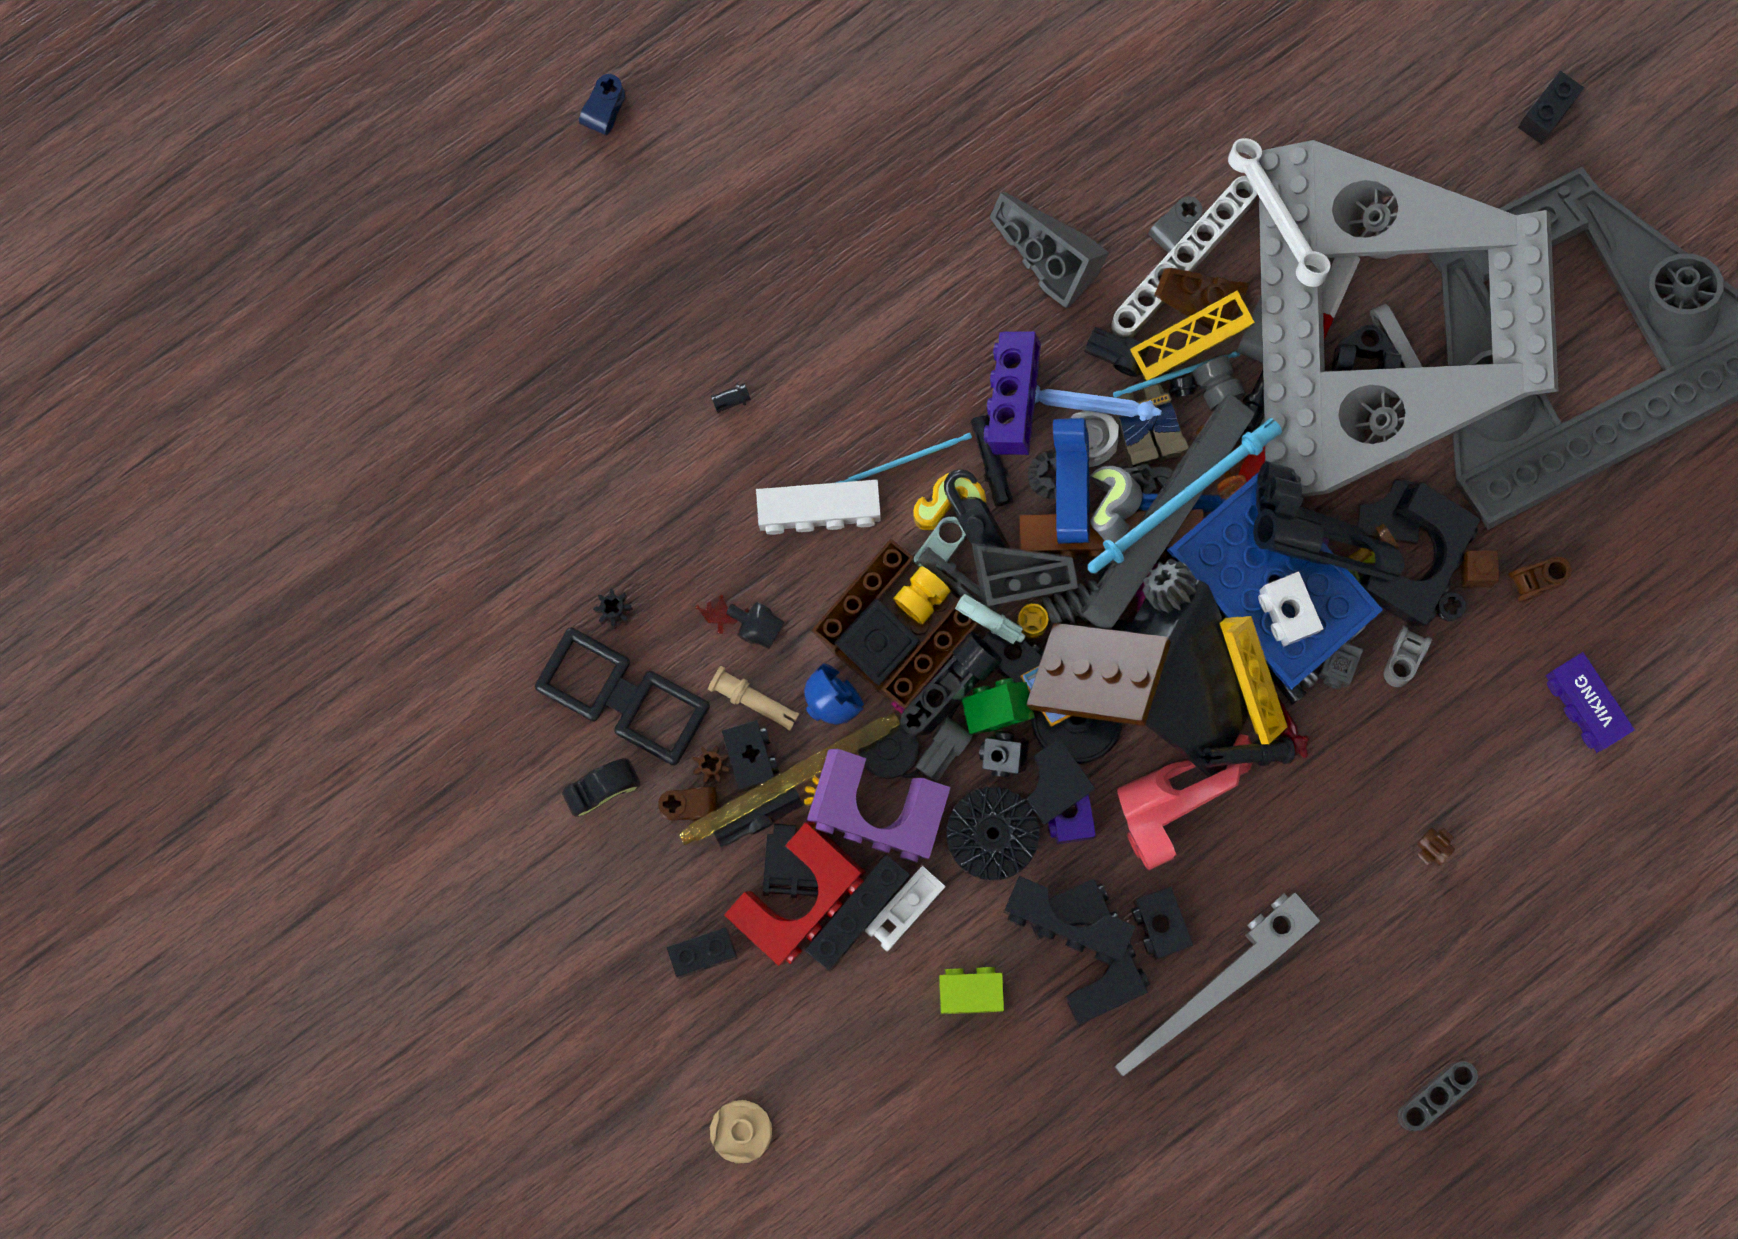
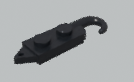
[944,469,1010,548]

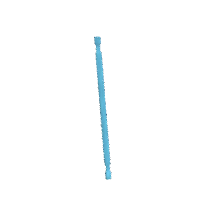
[1113,351,1240,398]
[835,433,972,483]

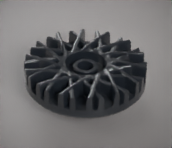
[1031,710,1123,766]
[946,787,1040,881]

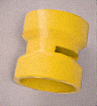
[1017,604,1049,639]

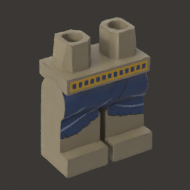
[1115,383,1189,467]

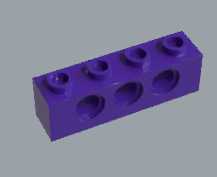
[984,332,1041,455]

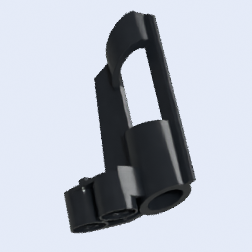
[1253,461,1405,582]

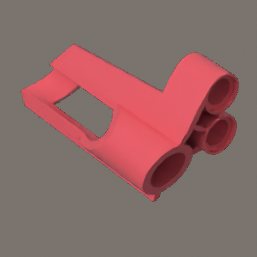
[1117,734,1253,871]

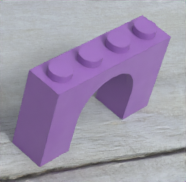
[807,749,951,863]

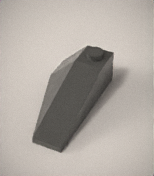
[990,192,1109,308]

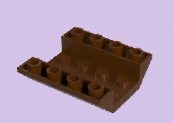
[811,539,979,710]

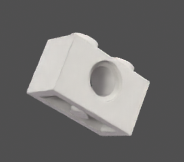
[1258,572,1324,647]

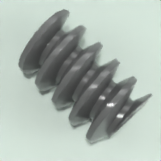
[1042,579,1098,628]

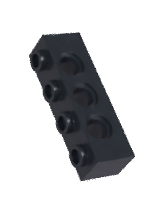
[805,855,910,972]

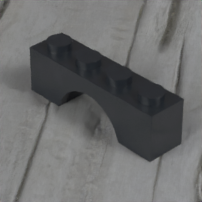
[1003,876,1136,966]

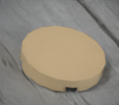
[710,1100,772,1163]

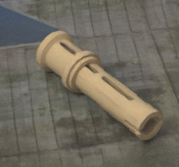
[708,666,799,731]

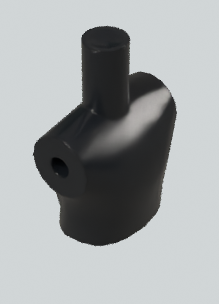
[726,602,785,649]

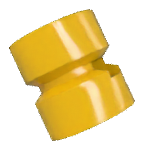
[893,566,951,625]

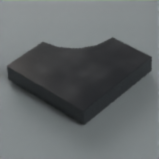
[1357,479,1420,545]
[1026,738,1095,825]

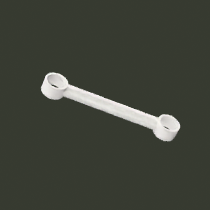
[1228,138,1331,287]

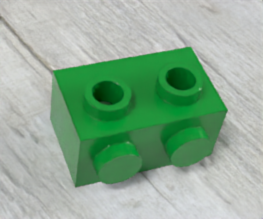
[962,678,1035,734]

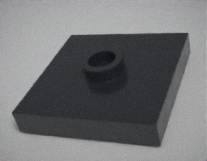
[834,598,920,686]

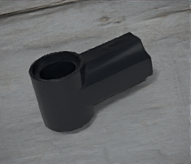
[1084,327,1149,377]

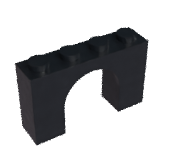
[1358,482,1480,626]
[1030,879,1150,1025]

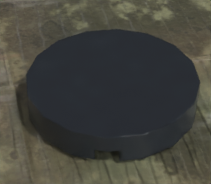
[857,717,919,779]

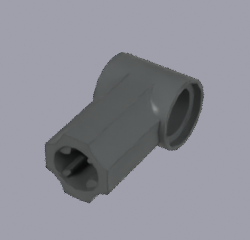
[915,717,973,782]

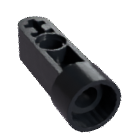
[900,632,1002,735]

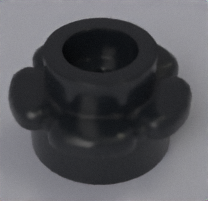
[1169,376,1198,397]

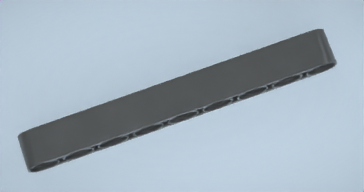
[1080,393,1254,630]

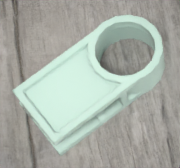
[914,517,966,571]

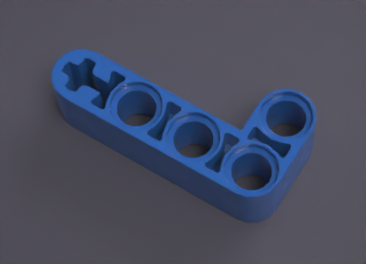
[1053,418,1090,544]

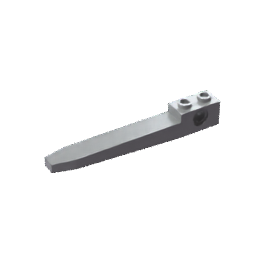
[1114,893,1320,1076]

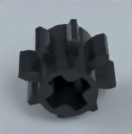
[593,589,633,629]

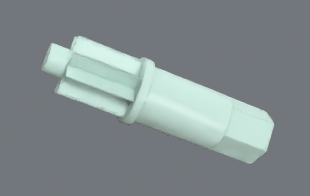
[955,594,1025,644]

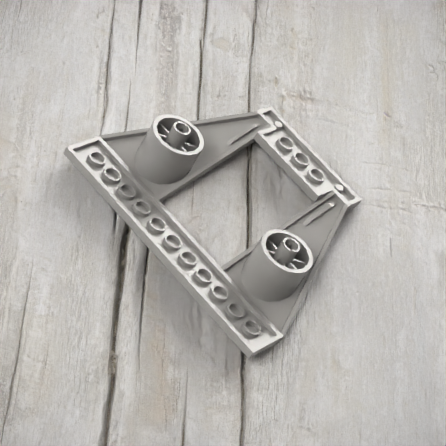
[1259,140,1559,497]

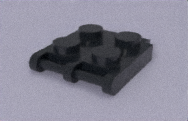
[763,823,818,898]

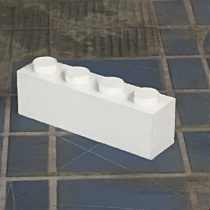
[756,480,881,535]

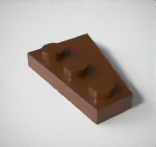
[1154,268,1249,331]

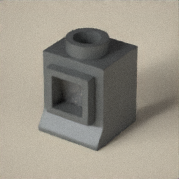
[1318,643,1363,690]

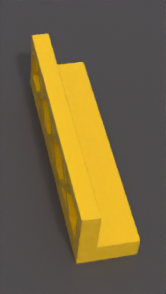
[1130,291,1255,381]
[1220,616,1287,744]

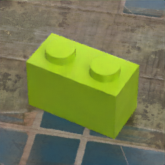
[939,967,1004,1014]

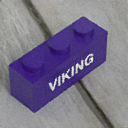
[1546,652,1635,753]

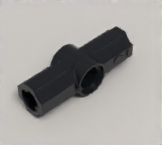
[709,781,804,848]

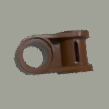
[1508,556,1572,603]
[658,787,718,821]

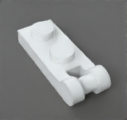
[865,866,946,952]

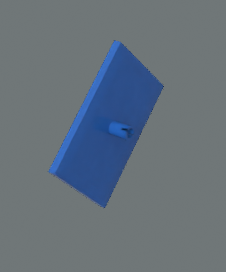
[1167,472,1383,690]

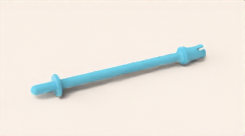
[1088,418,1282,573]

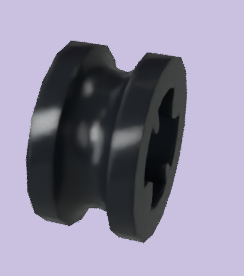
[1436,592,1466,622]

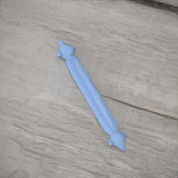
[1035,385,1162,421]

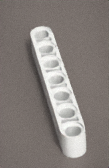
[1111,176,1257,339]

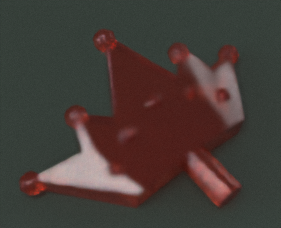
[695,595,749,634]

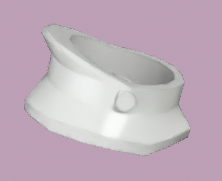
[1071,410,1119,467]

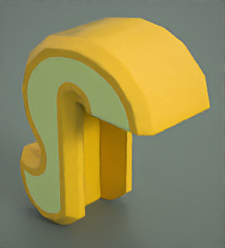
[913,473,987,531]

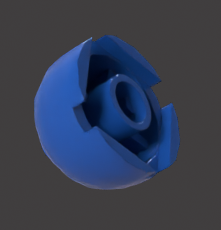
[804,663,864,725]

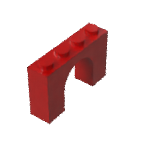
[724,822,866,966]

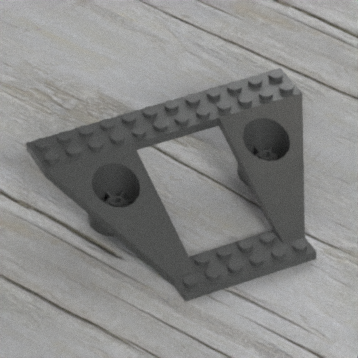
[1426,167,1738,530]

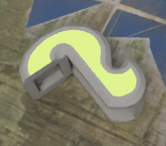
[1089,466,1143,542]

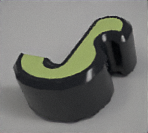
[562,758,640,817]

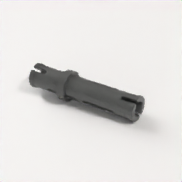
[917,547,1000,611]

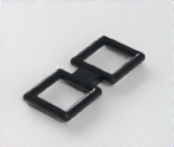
[535,627,710,766]

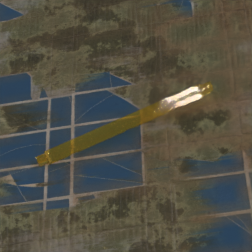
[678,713,900,846]

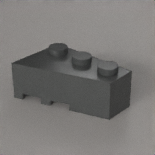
[972,543,1078,606]

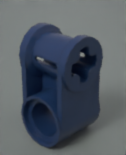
[579,74,625,136]

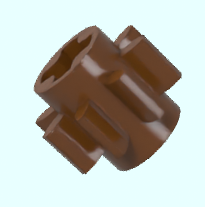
[692,746,730,784]
[1416,828,1455,866]

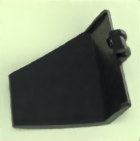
[1111,579,1249,777]

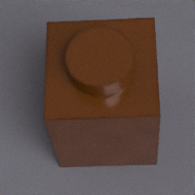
[1460,551,1499,588]

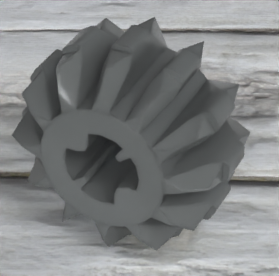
[1142,558,1197,614]

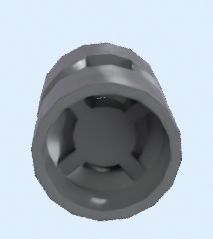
[1192,356,1246,411]

